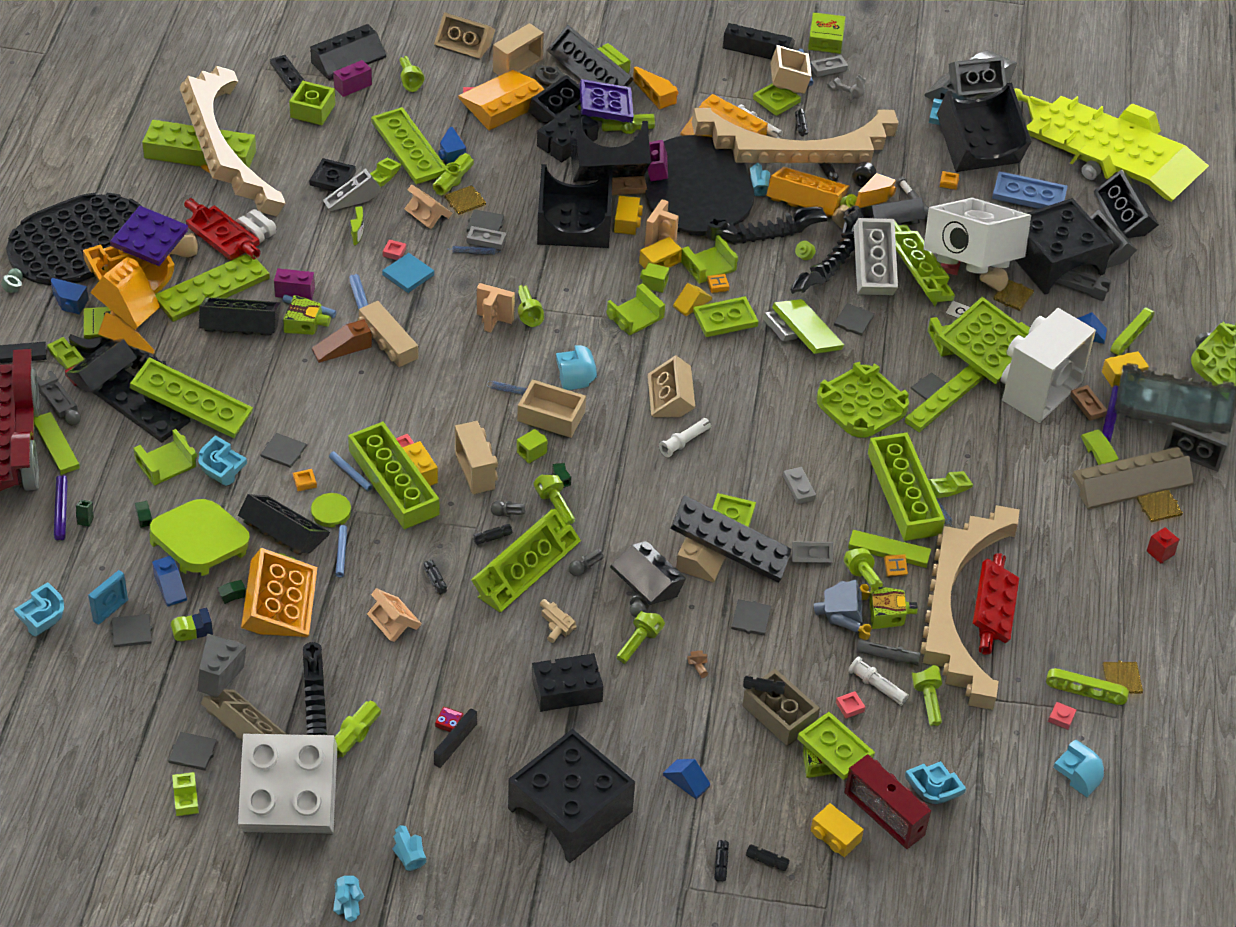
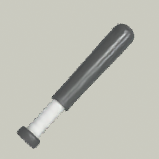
[896,177,929,222]

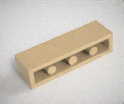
[358,301,418,367]

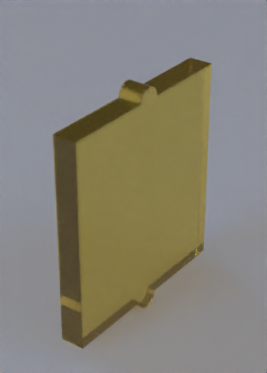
[445,185,486,215]
[993,279,1034,311]
[1137,490,1183,522]
[1102,660,1143,694]

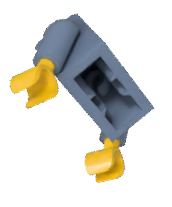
[814,580,872,640]

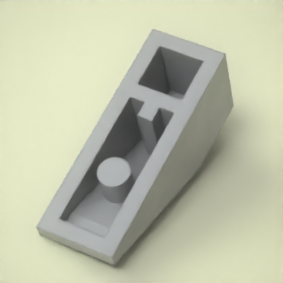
[323,168,382,211]

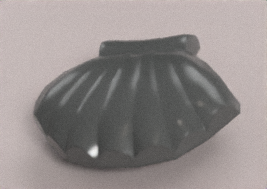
[535,65,565,85]

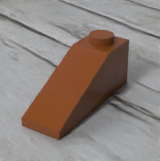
[312,319,372,363]

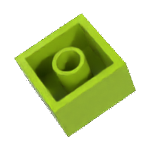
[289,81,336,125]

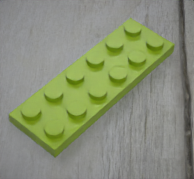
[371,107,446,184]
[155,254,270,322]
[130,357,253,438]

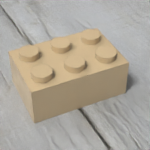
[493,23,544,76]
[771,45,812,94]
[517,379,586,438]
[455,421,498,494]

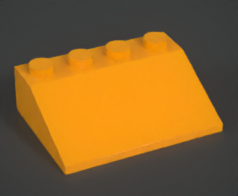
[458,70,544,131]
[680,94,768,137]
[766,167,850,217]
[90,256,161,330]
[241,548,318,637]

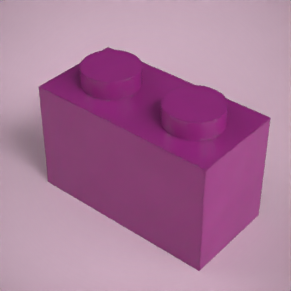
[333,60,372,97]
[647,140,668,181]
[274,268,315,300]

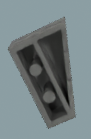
[197,634,247,697]

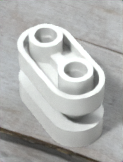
[236,209,276,243]

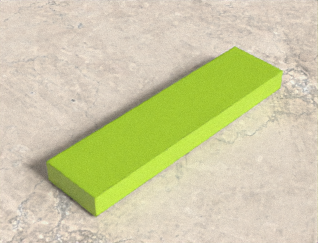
[34,412,80,475]
[848,530,931,568]

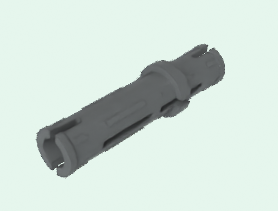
[856,639,921,666]

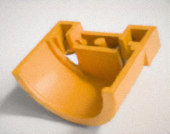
[83,244,174,294]

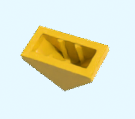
[673,283,712,316]

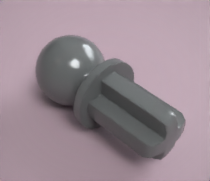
[491,500,526,517]
[569,548,604,576]
[630,589,646,618]

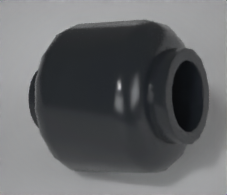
[852,162,876,187]

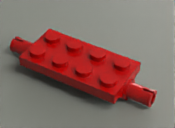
[184,198,261,261]
[973,553,1019,655]

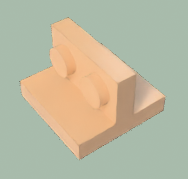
[405,184,452,229]
[645,199,679,247]
[477,283,515,332]
[367,588,422,642]

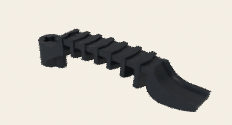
[790,206,864,294]
[706,207,827,245]
[68,334,166,371]
[303,642,327,735]

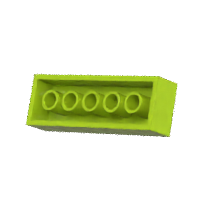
[142,120,256,168]
[348,422,440,530]
[868,432,945,541]

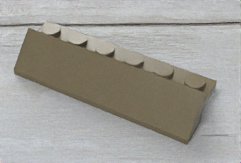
[1072,447,1194,509]
[201,689,287,741]

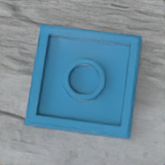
[382,253,434,293]
[88,570,128,625]

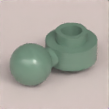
[1,268,23,293]

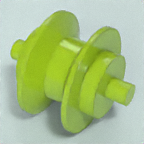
[840,194,857,208]
[795,241,816,261]

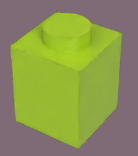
[640,262,669,293]
[517,429,548,464]

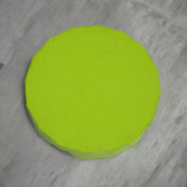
[311,493,351,528]

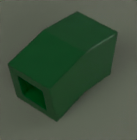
[552,463,572,488]
[76,499,94,527]
[135,501,152,528]
[217,580,246,604]

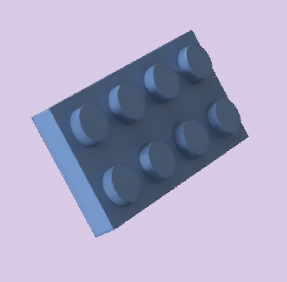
[992,171,1068,209]

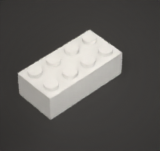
[854,218,898,295]

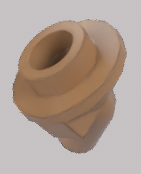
[687,650,708,678]

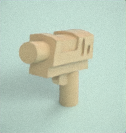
[540,599,577,643]

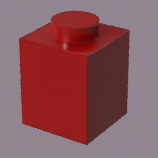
[1147,527,1180,564]

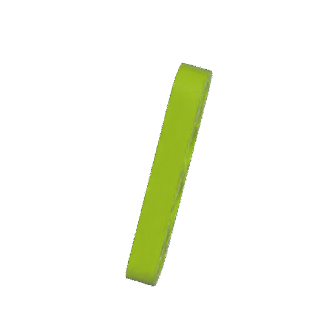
[1110,307,1155,356]
[1046,668,1129,705]

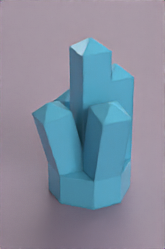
[749,162,770,196]
[392,825,426,871]
[333,876,365,922]

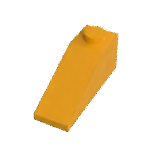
[633,66,678,110]
[855,173,896,208]
[98,311,156,354]

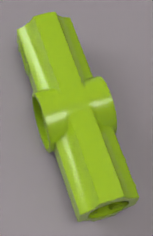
[602,113,655,134]
[433,153,474,196]
[335,700,381,758]

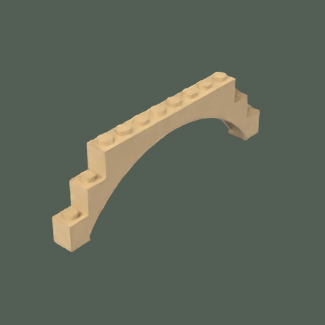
[180,66,286,216]
[691,108,898,163]
[920,505,1020,710]

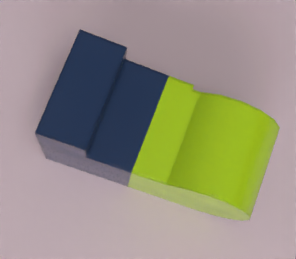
[170,607,213,641]

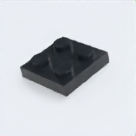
[309,158,356,191]

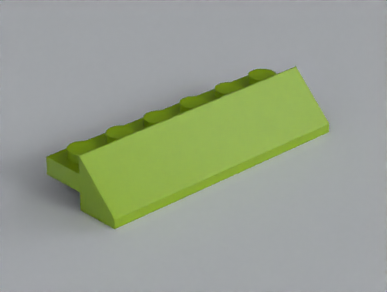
[894,220,955,307]
[471,509,581,612]

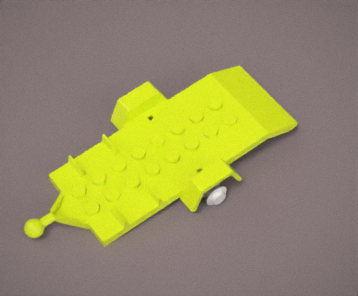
[1014,88,1209,202]

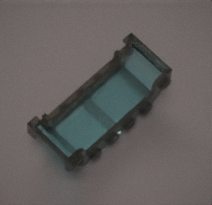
[1113,363,1236,434]

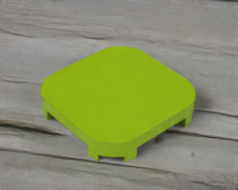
[1191,321,1236,403]
[816,362,909,438]
[149,499,250,576]

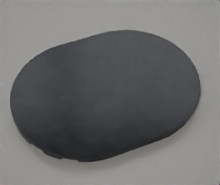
[644,135,754,236]
[6,192,142,285]

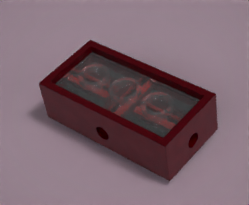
[844,754,931,849]

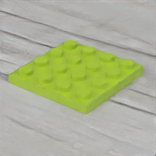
[937,297,1029,384]

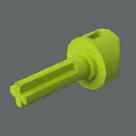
[399,56,425,92]
[518,285,544,327]
[533,474,575,525]
[844,548,883,590]
[616,611,665,664]
[911,665,942,726]

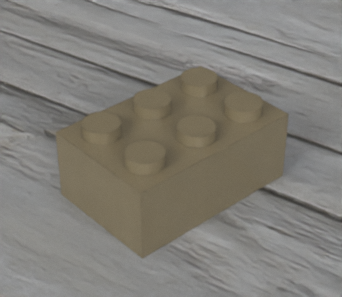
[742,669,820,746]

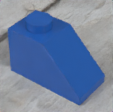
[438,127,466,165]
[51,278,89,315]
[152,556,187,607]

